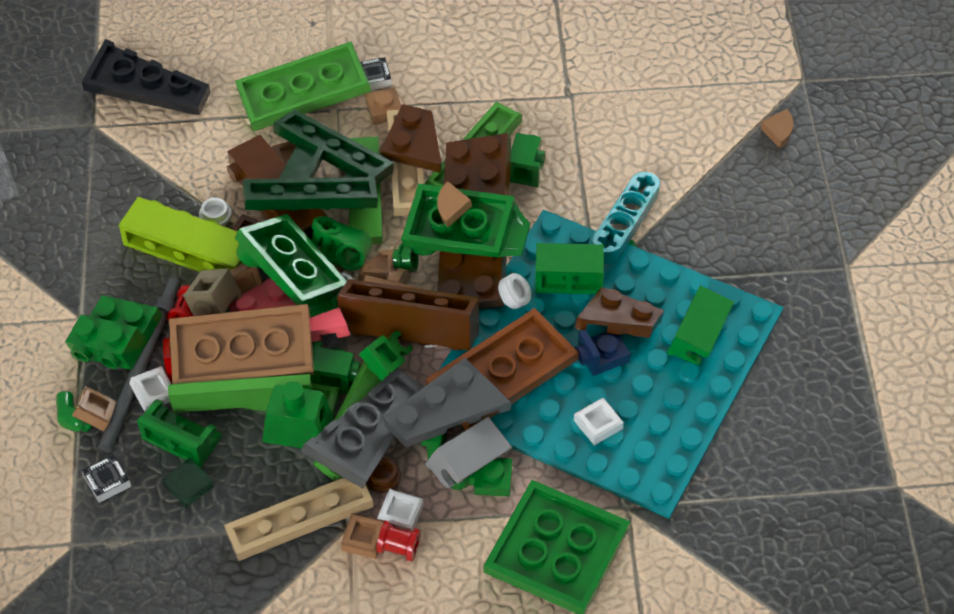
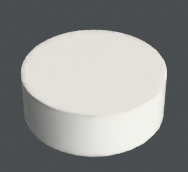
[498,273,531,309]

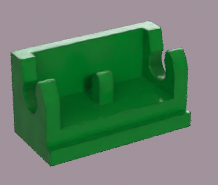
[535,243,604,294]
[667,285,734,365]
[137,399,222,467]

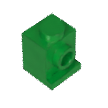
[510,133,546,188]
[310,341,362,394]

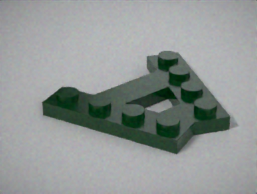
[242,109,394,211]

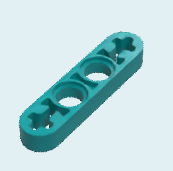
[592,172,660,264]

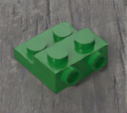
[65,295,163,370]

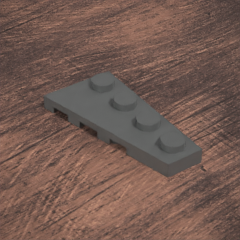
[301,369,425,489]

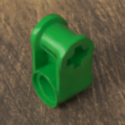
[311,216,372,271]

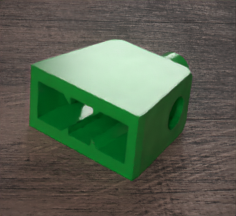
[262,382,335,448]

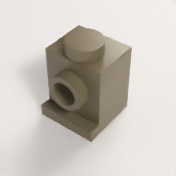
[183,269,242,316]

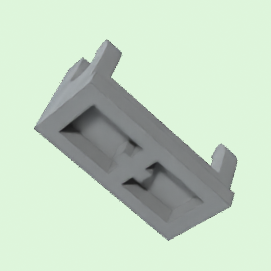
[425,417,512,488]

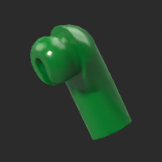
[56,391,92,432]

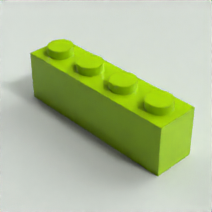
[119,197,242,272]

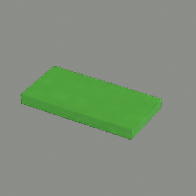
[235,41,371,132]

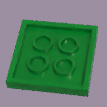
[483,480,631,614]

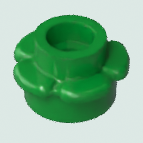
[392,243,419,272]

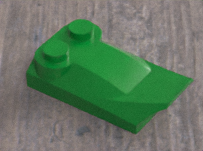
[401,183,530,257]
[235,214,347,318]

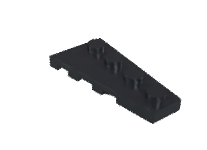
[82,39,210,115]

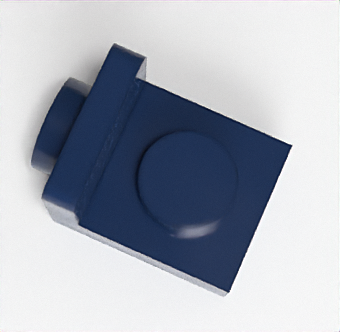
[575,330,631,376]

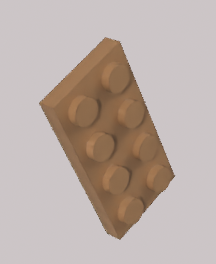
[169,304,314,384]

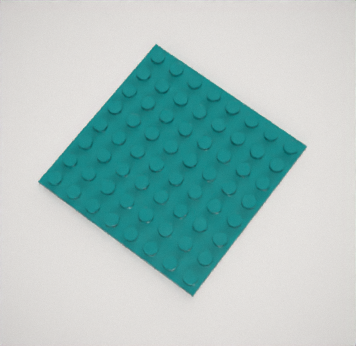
[439,209,784,519]

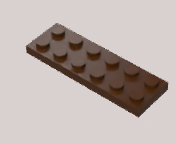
[437,133,511,309]

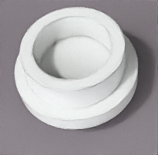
[199,198,232,226]

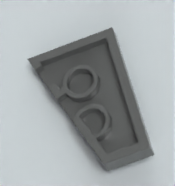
[383,358,511,447]

